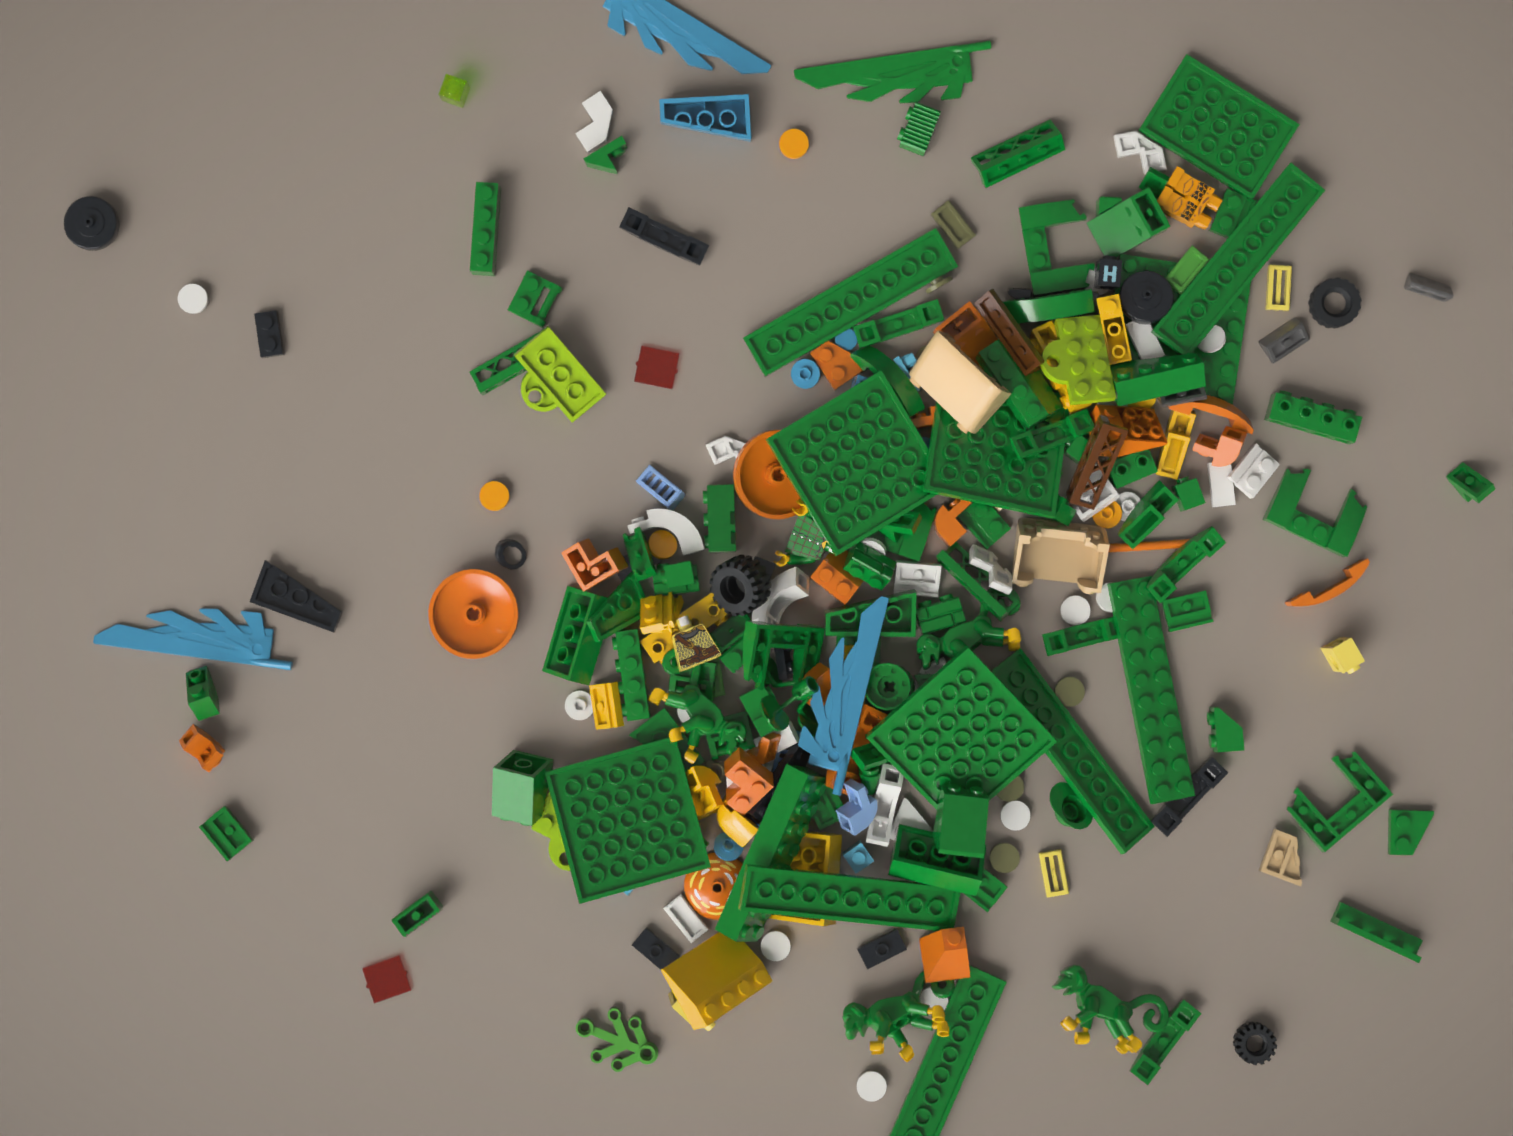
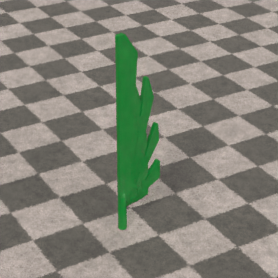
[794,40,991,104]

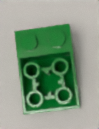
[1086,187,1170,257]

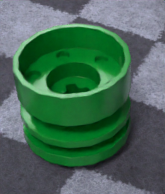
[865,663,915,711]

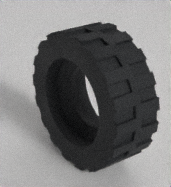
[1308,277,1362,329]

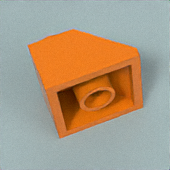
[809,550,864,605]

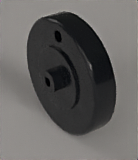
[64,196,120,251]
[1119,270,1174,325]

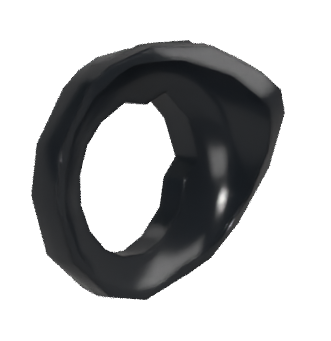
[495,539,526,570]

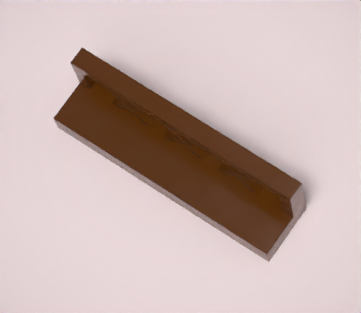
[974,289,1045,376]
[1066,415,1128,510]

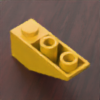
[1096,294,1132,365]

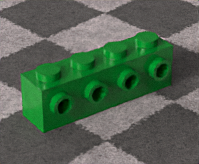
[1264,390,1362,444]
[612,629,651,721]

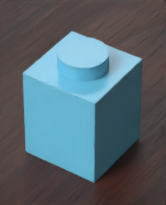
[842,840,874,874]

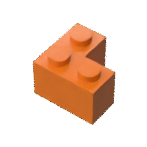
[561,538,628,592]
[724,747,774,816]

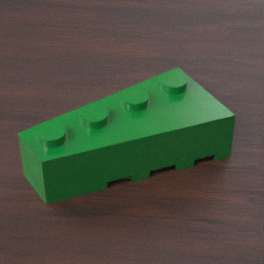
[1110,353,1206,407]
[825,589,917,637]

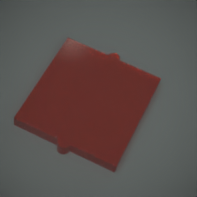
[634,346,680,390]
[362,955,412,1004]

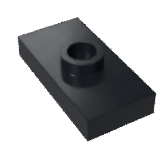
[632,927,680,970]
[857,929,907,969]

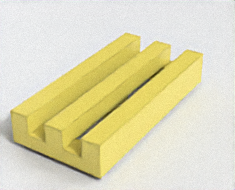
[1265,265,1292,311]
[1038,849,1069,898]

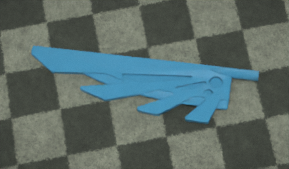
[603,0,771,74]
[798,596,889,796]
[93,609,293,670]

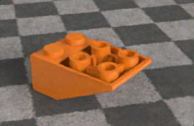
[933,301,998,371]
[1089,404,1168,457]

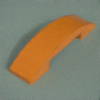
[1168,395,1254,434]
[1285,558,1370,607]

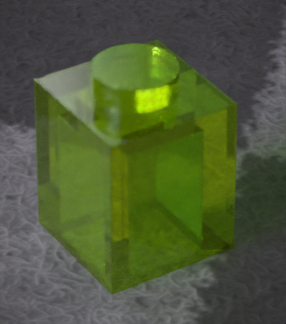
[438,74,470,108]

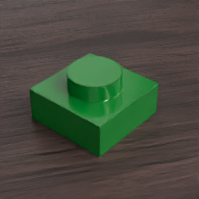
[1138,167,1170,198]

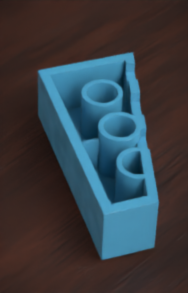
[659,94,751,142]

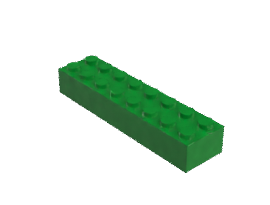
[715,764,827,942]

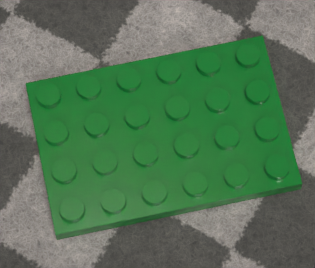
[1138,54,1300,200]

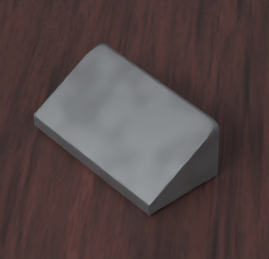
[1404,273,1454,302]
[1258,318,1310,364]
[1157,387,1207,408]

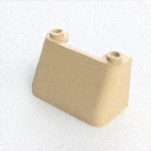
[909,330,1012,434]
[1012,518,1110,594]

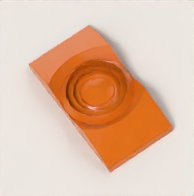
[825,704,887,795]

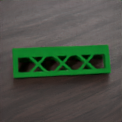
[971,120,1065,188]
[469,331,541,395]
[937,542,1020,622]
[1330,901,1423,963]

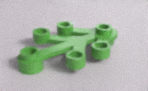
[576,1007,658,1072]

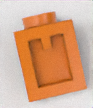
[746,732,781,764]

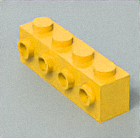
[1030,320,1092,414]
[640,593,728,664]

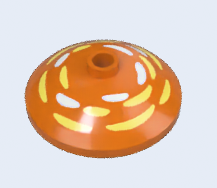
[684,852,743,920]

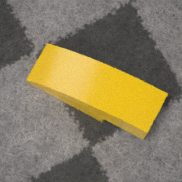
[1155,410,1196,480]

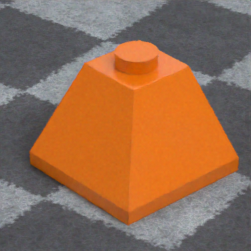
[919,927,970,983]

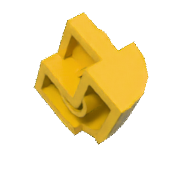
[685,766,723,821]
[717,795,759,847]

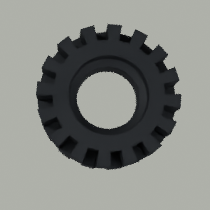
[1233,1021,1277,1065]

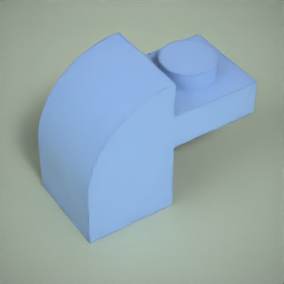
[836,779,877,836]

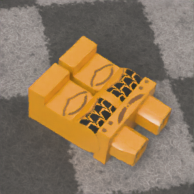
[1157,166,1223,230]

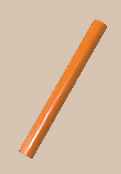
[1108,539,1190,553]

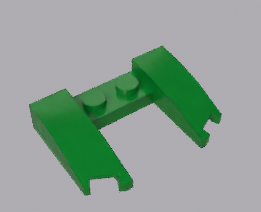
[1019,199,1095,297]
[1262,469,1367,557]
[867,503,937,562]
[743,621,825,690]
[1287,752,1393,853]

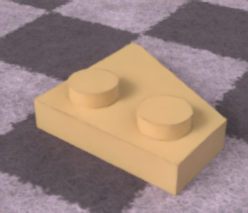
[1259,829,1302,886]

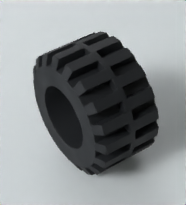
[709,555,772,616]

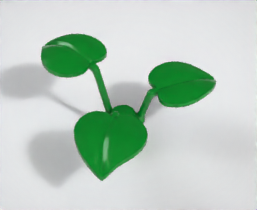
[760,655,819,737]

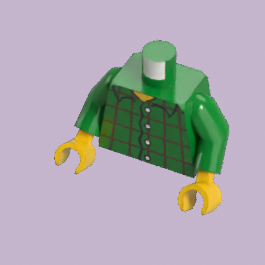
[773,499,834,567]

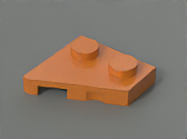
[810,341,863,391]

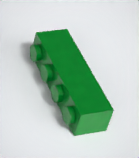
[470,182,501,276]

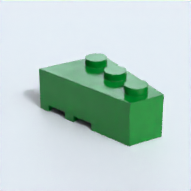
[703,484,736,553]

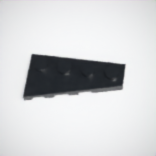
[250,560,343,633]
[748,743,810,825]

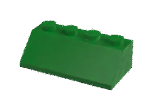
[975,339,1063,431]
[542,586,607,686]
[888,824,987,896]

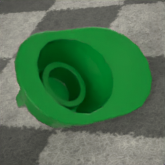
[1050,782,1093,830]

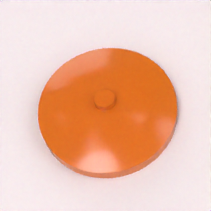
[733,430,801,519]
[428,569,519,659]

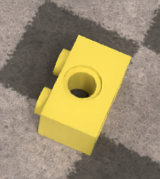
[1320,637,1365,674]

